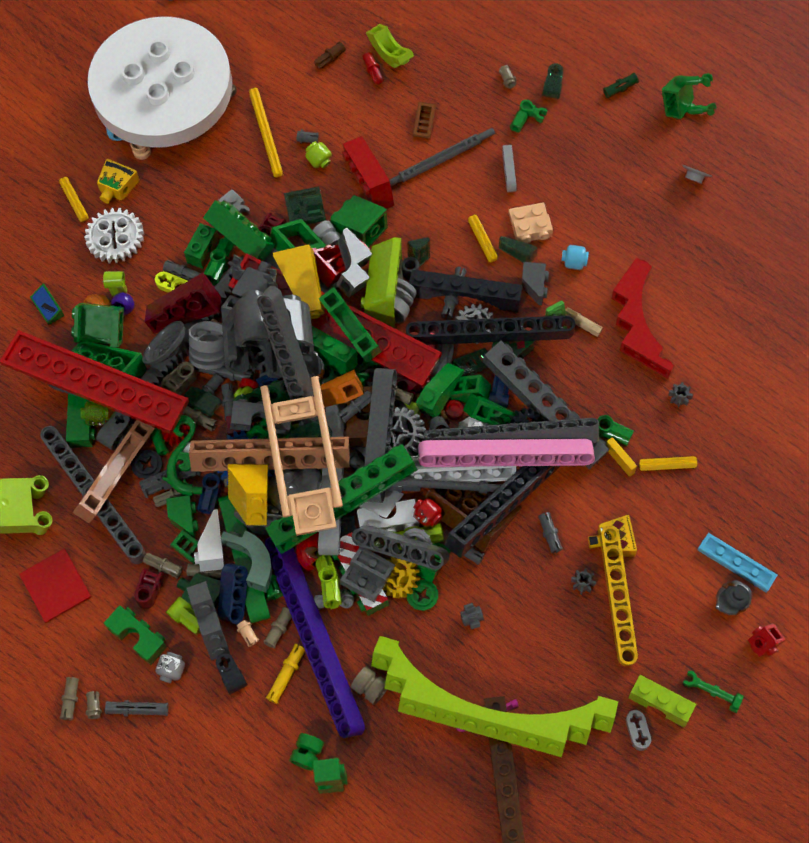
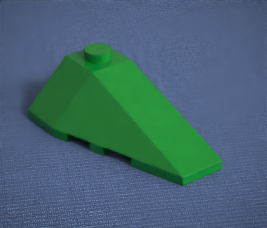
[71,341,147,379]

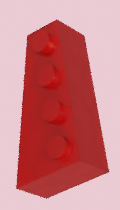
[342,136,395,209]

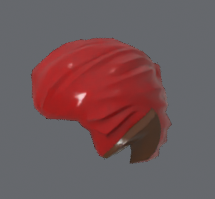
[296,532,319,571]

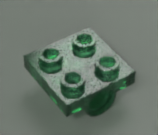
[284,187,326,224]

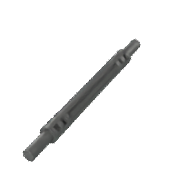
[389,128,495,186]

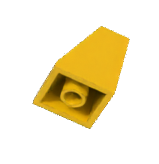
[228,464,268,525]

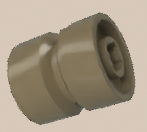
[351,666,387,705]

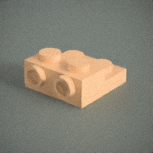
[508,202,553,244]

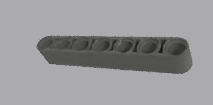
[364,368,397,503]

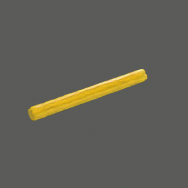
[249,88,283,178]

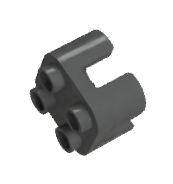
[222,290,314,378]

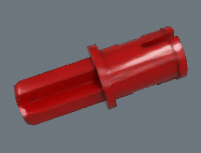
[362,52,384,85]

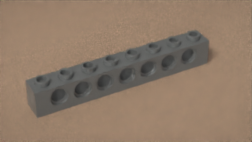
[483,341,609,470]

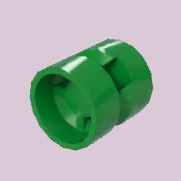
[289,733,325,771]

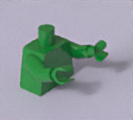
[662,73,717,119]

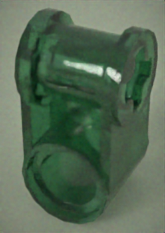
[542,63,564,99]

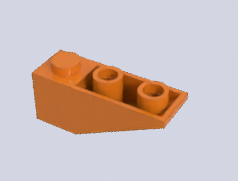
[320,370,364,407]

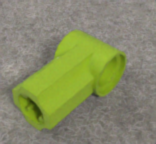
[103,271,127,296]
[166,597,201,636]

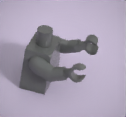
[228,254,278,298]

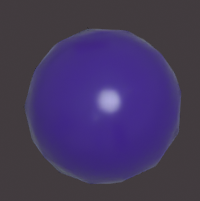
[111,292,134,315]

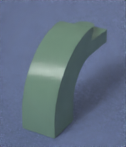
[221,531,272,593]

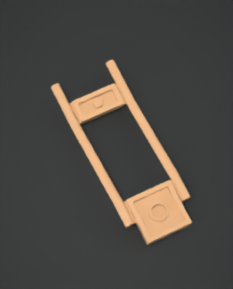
[260,376,343,536]

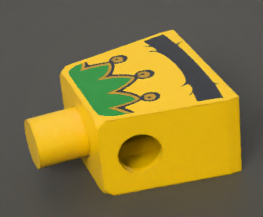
[97,159,140,204]

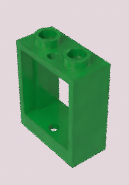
[270,219,326,252]

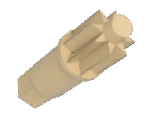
[565,307,603,337]

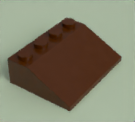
[424,482,522,552]

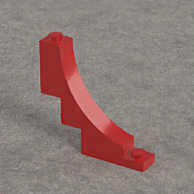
[611,257,675,379]

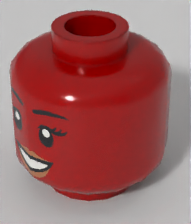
[413,498,443,527]

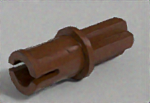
[314,41,346,69]

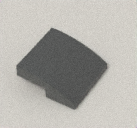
[340,547,395,602]

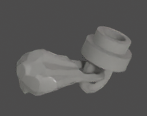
[314,589,354,610]

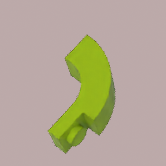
[366,24,414,68]

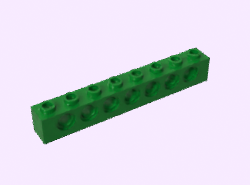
[265,444,417,554]

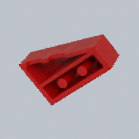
[312,238,370,288]

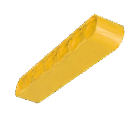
[600,525,638,666]

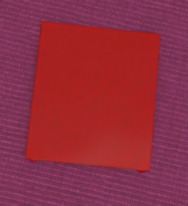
[19,548,91,623]

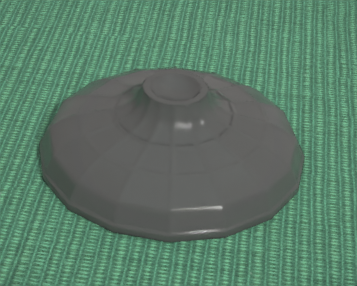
[142,321,186,365]
[268,468,322,511]

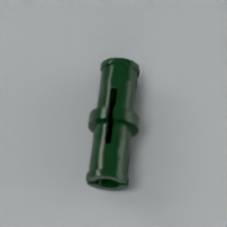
[603,73,639,98]

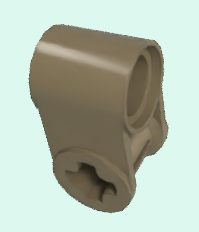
[161,362,197,395]

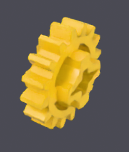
[383,556,420,598]

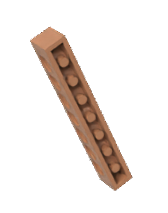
[189,437,350,472]

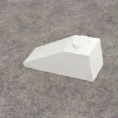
[194,509,224,572]

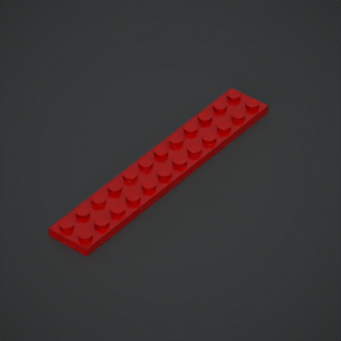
[228,253,442,387]

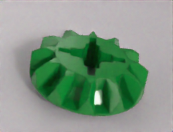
[407,579,438,611]

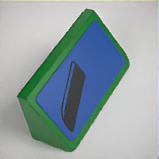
[30,283,64,325]

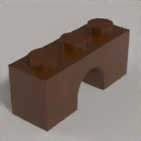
[343,386,372,448]

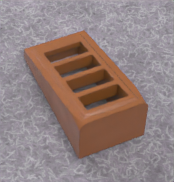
[413,102,436,139]

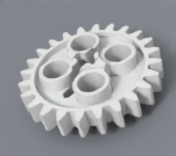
[84,208,145,263]

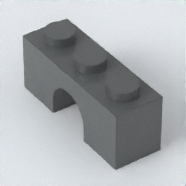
[230,399,291,435]

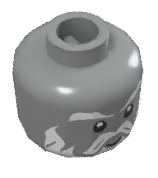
[155,652,185,684]

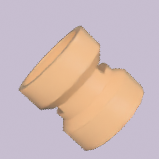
[130,143,151,160]

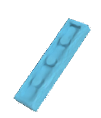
[698,532,778,593]

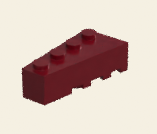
[145,272,221,334]

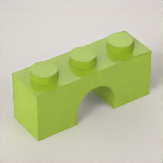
[628,675,696,727]

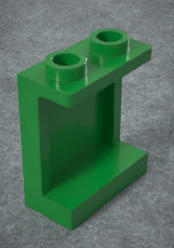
[71,303,124,347]

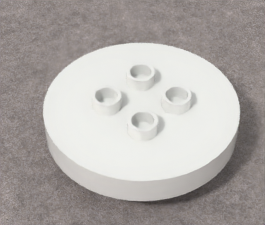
[88,17,232,147]

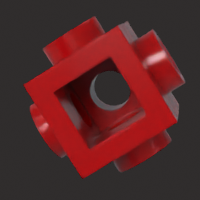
[748,624,786,657]

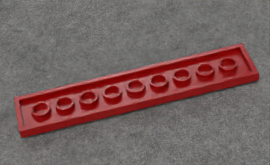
[0,330,189,434]

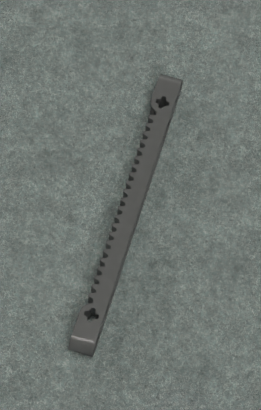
[96,256,244,451]

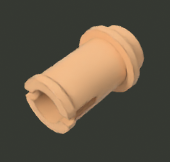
[237,620,259,647]

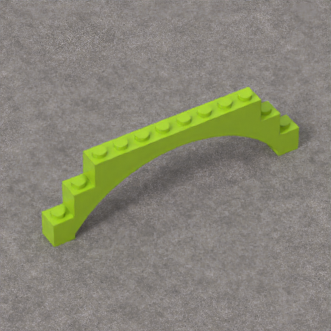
[371,636,618,757]

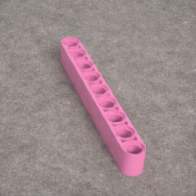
[418,439,595,467]

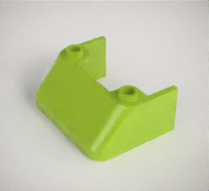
[361,237,402,328]

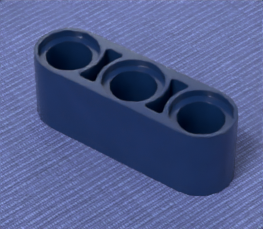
[218,563,248,624]

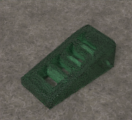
[499,236,538,263]
[452,348,487,377]

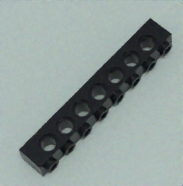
[445,466,560,558]

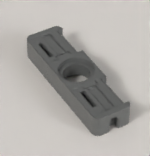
[139,463,201,498]

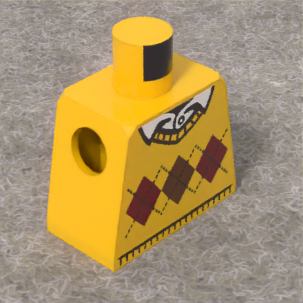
[588,515,637,557]

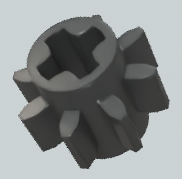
[668,382,693,407]
[571,568,596,595]
[460,603,484,630]

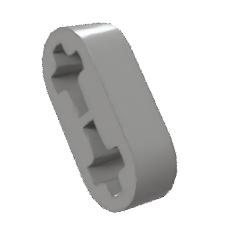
[626,710,651,751]

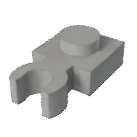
[219,189,250,215]

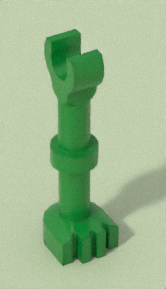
[683,670,744,713]

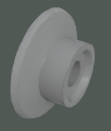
[682,165,712,183]

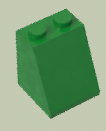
[330,195,388,248]

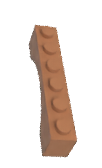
[73,420,154,523]

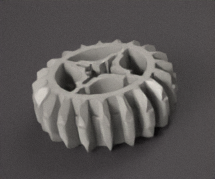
[390,407,426,456]

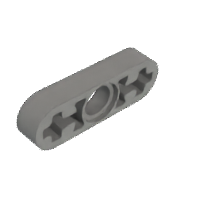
[502,145,516,192]

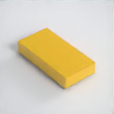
[606,438,637,477]

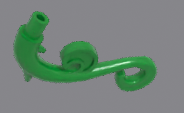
[162,415,202,496]

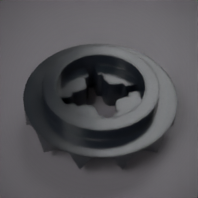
[131,450,163,479]

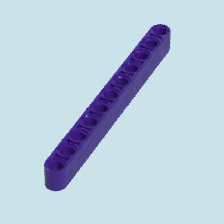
[265,537,365,738]

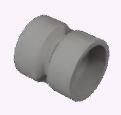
[313,221,341,246]

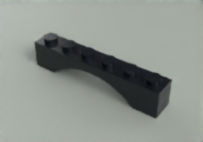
[409,269,522,313]

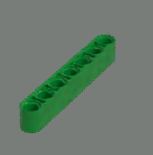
[218,495,271,624]

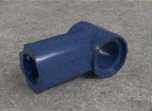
[489,375,509,408]
[197,473,222,515]

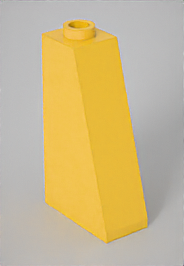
[273,244,325,319]

